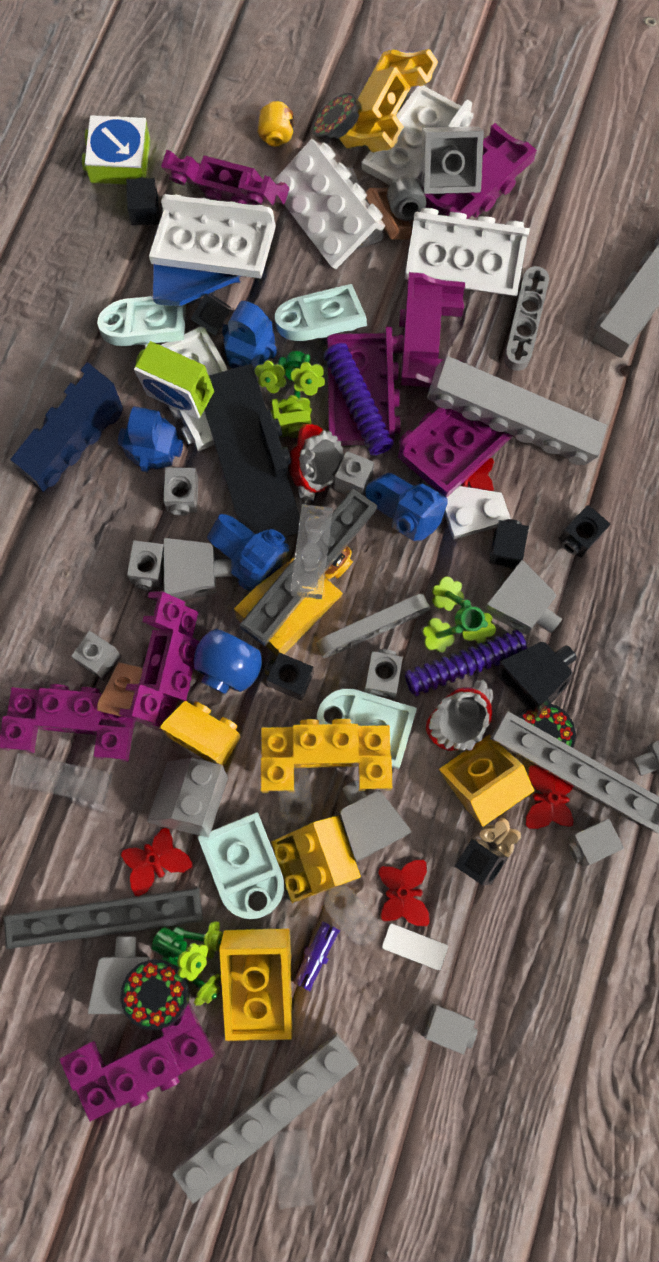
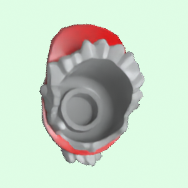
[289,424,344,502]
[425,680,493,751]

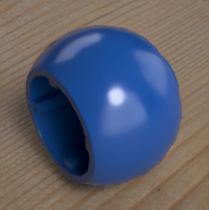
[193,629,262,695]

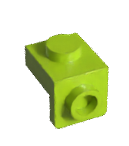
[267,399,311,438]

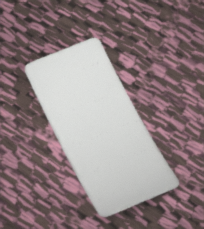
[382,924,448,970]

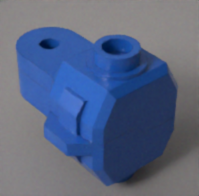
[222,301,277,370]
[118,406,183,472]
[365,473,448,541]
[207,514,289,591]

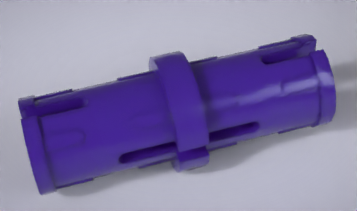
[292,921,340,991]

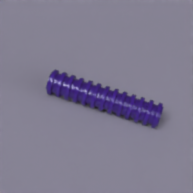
[324,343,394,455]
[405,629,527,697]

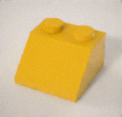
[160,701,241,766]
[439,734,534,827]

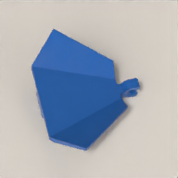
[153,234,240,306]

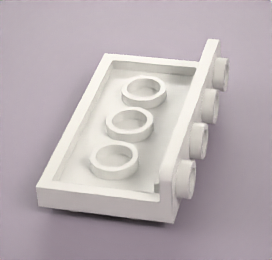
[362,86,473,187]
[274,139,386,269]
[149,194,276,279]
[405,208,530,297]
[144,326,228,452]

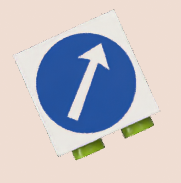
[82,115,150,185]
[134,341,214,419]

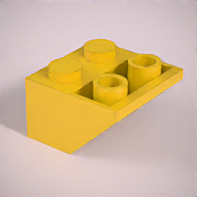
[271,815,361,903]

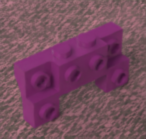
[422,123,537,219]
[161,149,290,205]
[397,272,465,389]
[119,591,200,730]
[0,684,136,762]
[59,1001,215,1122]

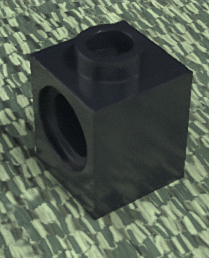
[126,177,159,226]
[191,293,235,335]
[559,505,611,558]
[489,519,529,569]
[264,652,314,701]
[455,839,509,885]

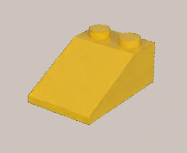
[234,555,343,656]
[219,929,292,1041]

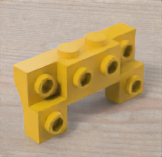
[339,49,438,153]
[261,719,392,793]

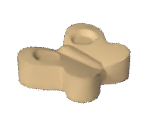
[480,818,521,857]

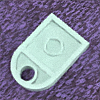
[274,284,367,341]
[97,296,186,346]
[316,689,417,769]
[198,812,284,919]

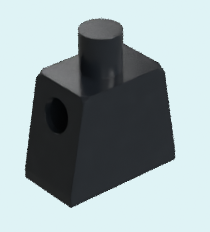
[497,642,577,718]

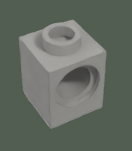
[334,451,374,496]
[164,467,198,516]
[127,540,164,590]
[71,631,121,681]
[365,649,403,699]
[568,819,624,867]
[423,1004,478,1055]

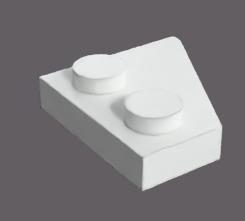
[439,486,511,540]

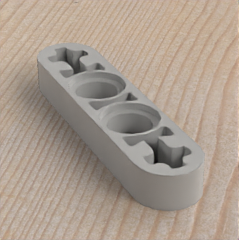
[504,266,549,371]
[316,594,430,658]

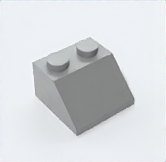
[421,126,484,194]
[147,758,228,838]

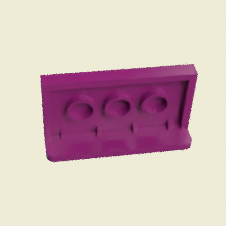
[327,327,401,446]
[398,407,514,498]

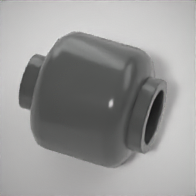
[387,176,426,221]

